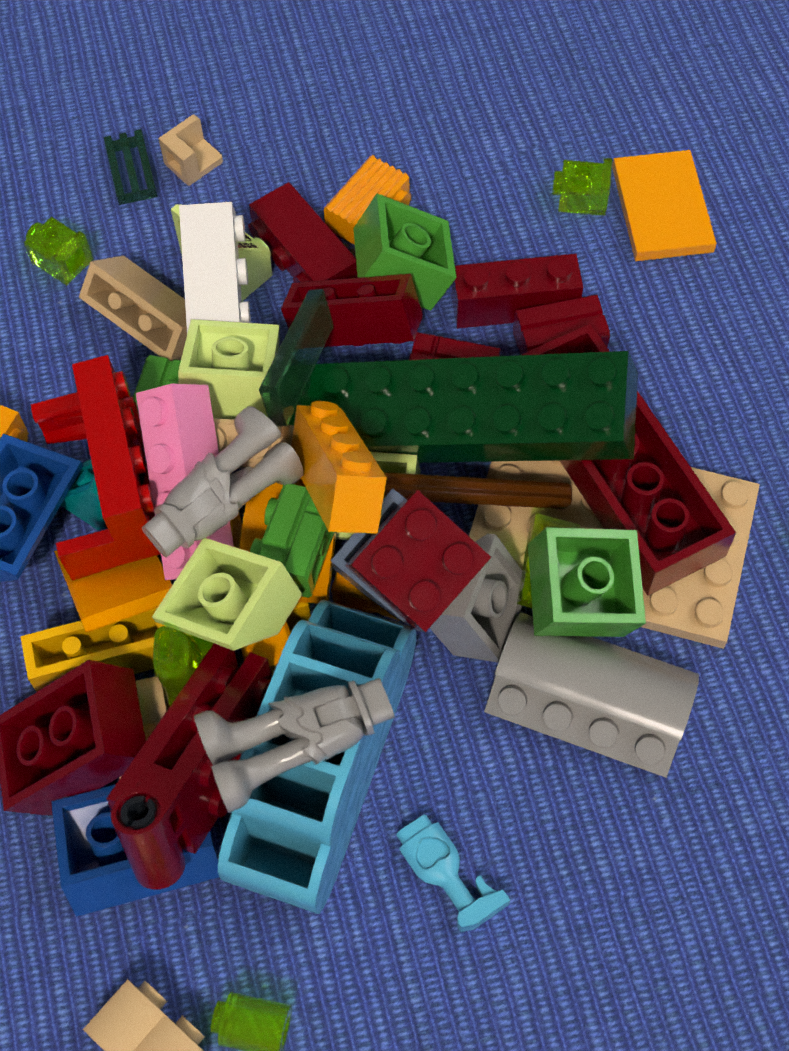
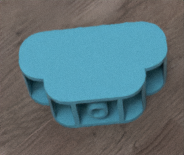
[218,599,416,914]

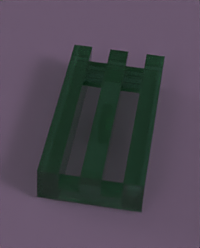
[103,129,158,205]

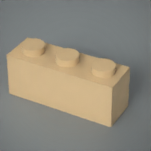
[79,256,187,361]

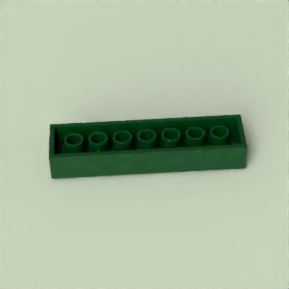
[273,351,638,463]

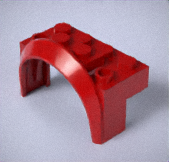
[31,355,161,581]

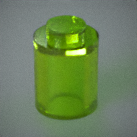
[210,992,292,1051]

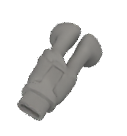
[142,406,304,558]
[194,678,395,813]

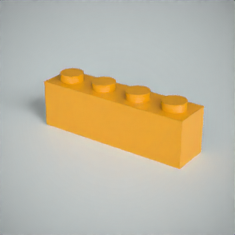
[291,401,387,534]

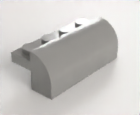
[484,612,700,778]

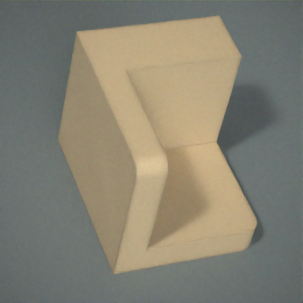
[158,114,223,186]

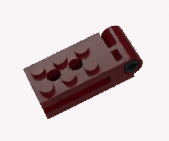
[106,644,272,890]

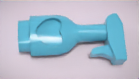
[396,814,510,932]

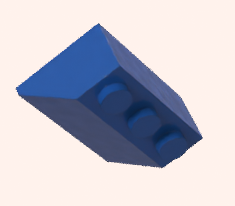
[0,434,83,582]
[51,784,219,917]

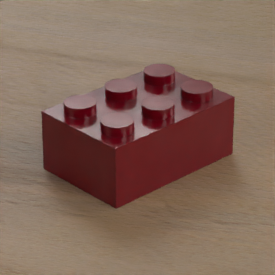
[0,660,146,816]

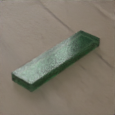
[259,289,334,427]

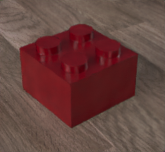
[345,490,491,632]

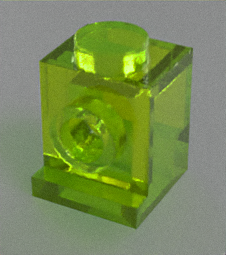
[552,158,612,216]
[24,216,94,286]

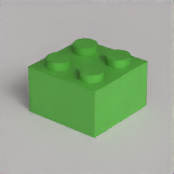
[353,194,456,311]
[528,527,646,637]

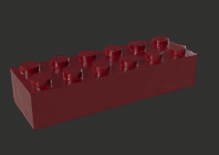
[522,323,736,596]

